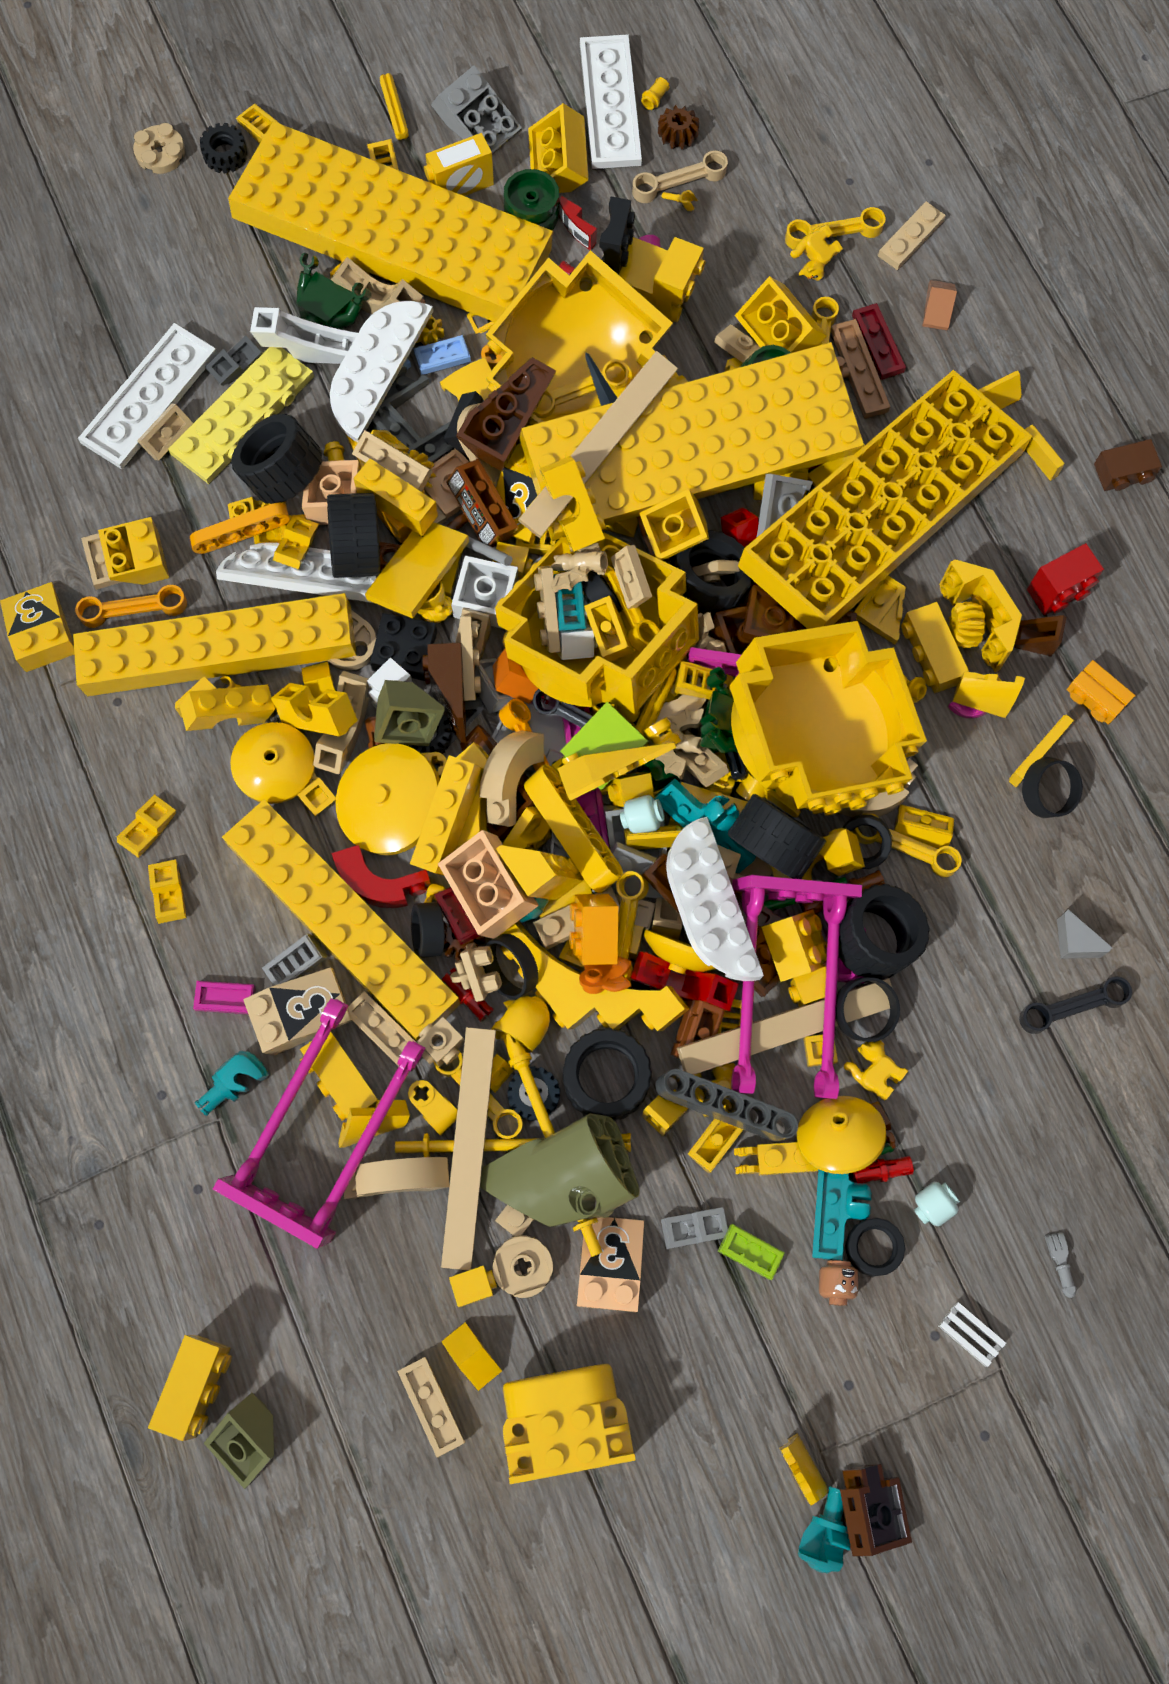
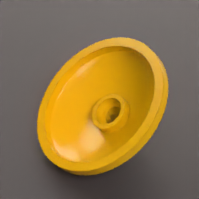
[230,722,315,804]
[644,929,716,975]
[797,1096,886,1174]

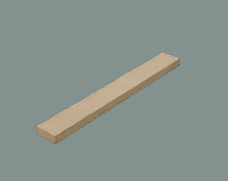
[518,351,678,538]
[677,978,892,1075]
[441,1027,496,1270]

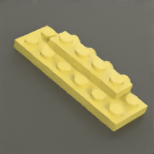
[168,347,314,484]

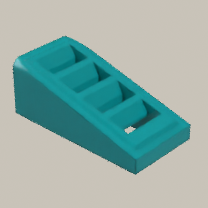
[553,574,586,631]

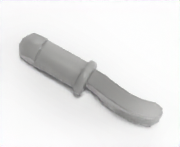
[1045,1232,1077,1298]

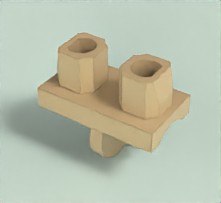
[450,942,502,1002]

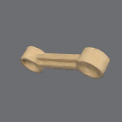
[632,151,728,203]

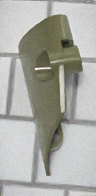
[480,1114,640,1227]

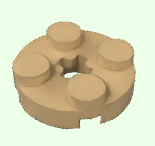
[133,123,185,174]
[493,1235,553,1298]

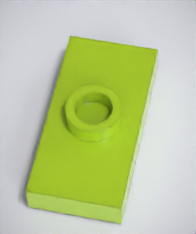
[718,1224,785,1280]

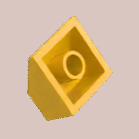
[639,489,709,561]

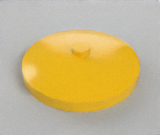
[336,743,440,855]

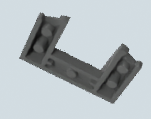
[369,366,455,463]

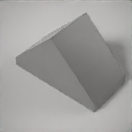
[1057,909,1112,959]

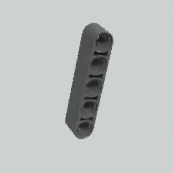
[655,1069,798,1141]

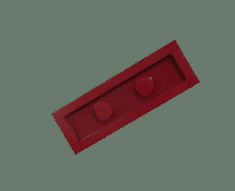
[852,303,906,380]

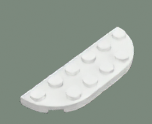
[330,301,433,442]
[216,543,376,603]
[666,817,764,981]

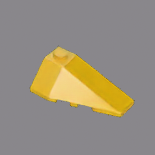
[557,742,677,801]

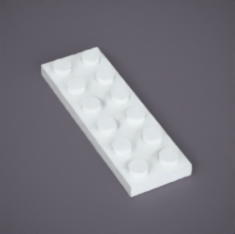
[580,35,642,169]
[78,323,217,469]

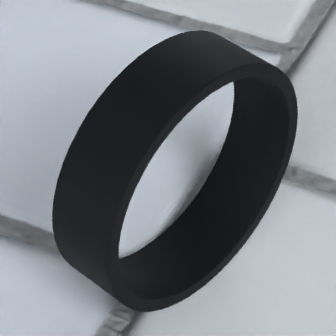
[483,934,538,999]
[835,977,900,1042]

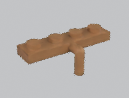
[830,319,890,419]

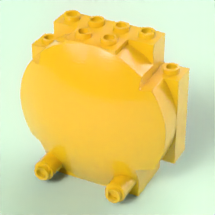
[486,250,673,426]
[495,533,699,723]
[729,621,927,815]

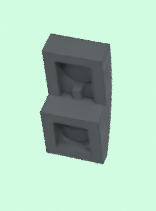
[205,335,263,386]

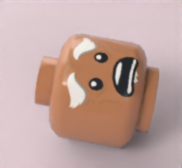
[819,1261,858,1306]

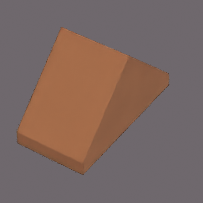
[922,280,957,330]

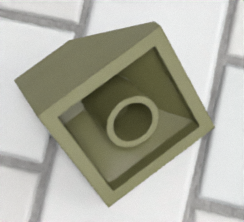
[374,680,444,746]
[204,1393,274,1489]

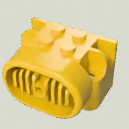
[503,1364,636,1484]

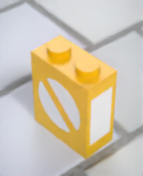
[424,133,494,196]

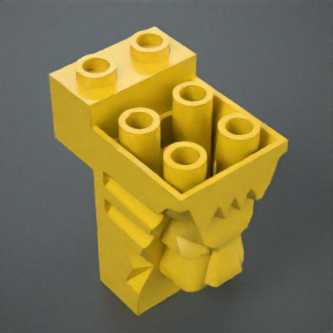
[619,237,706,331]

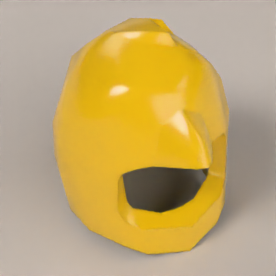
[491,996,550,1053]

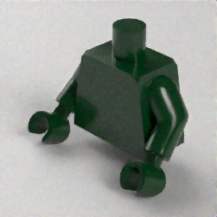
[296,253,371,330]
[700,667,738,753]

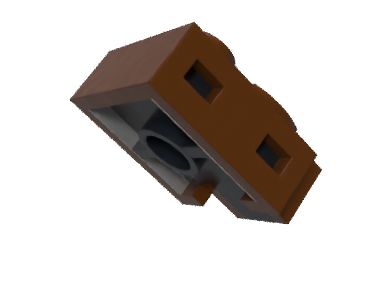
[840,1464,912,1556]

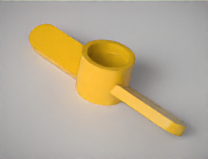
[714,752,801,818]

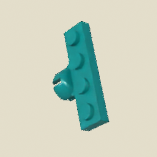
[654,779,756,874]
[812,1170,872,1261]

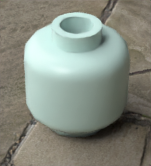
[620,795,664,833]
[914,1181,960,1227]

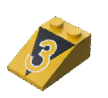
[496,445,537,544]
[0,582,75,672]

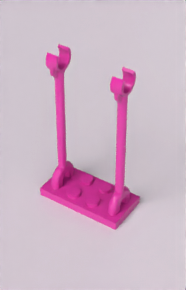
[731,875,862,1099]
[213,998,425,1249]

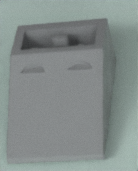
[431,65,522,153]

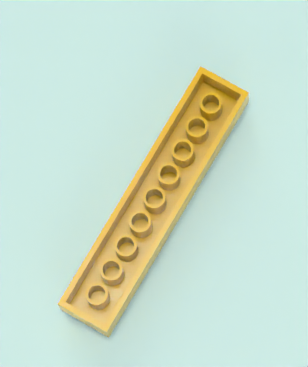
[73,593,357,697]
[222,799,461,1043]

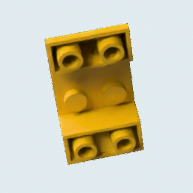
[939,559,1022,672]

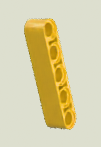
[524,764,623,893]

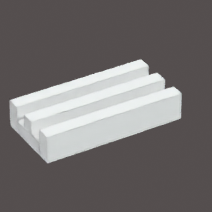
[938,1302,1006,1367]

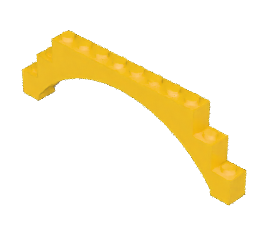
[455,742,689,1031]

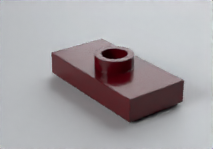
[434,887,481,945]

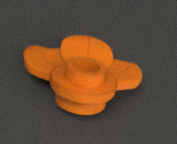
[579,956,631,994]

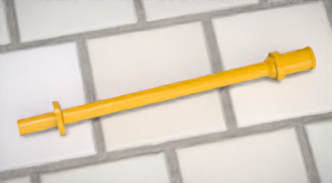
[501,1033,603,1257]
[395,1133,631,1157]

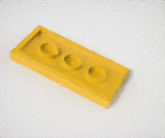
[365,522,469,619]

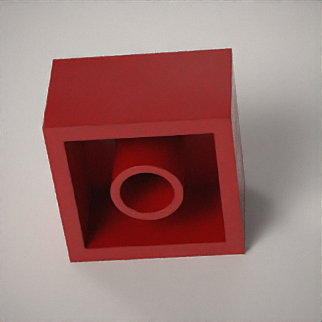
[1026,543,1104,615]

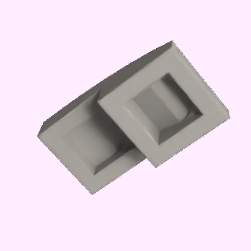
[661,1207,728,1249]

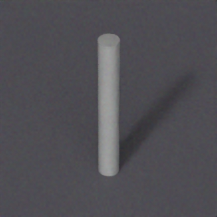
[466,536,512,566]

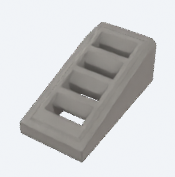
[262,934,328,986]

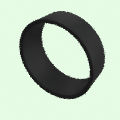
[1022,757,1083,818]

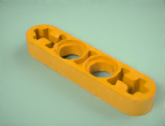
[190,503,290,554]

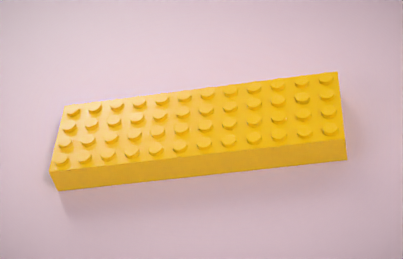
[228,121,553,322]
[519,342,864,541]
[738,370,1033,629]

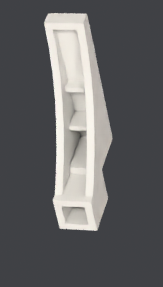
[250,307,358,364]

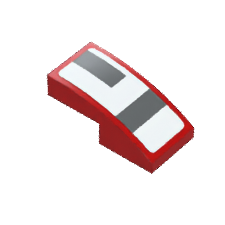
[559,196,597,250]

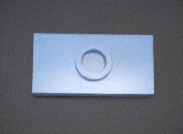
[414,335,471,375]

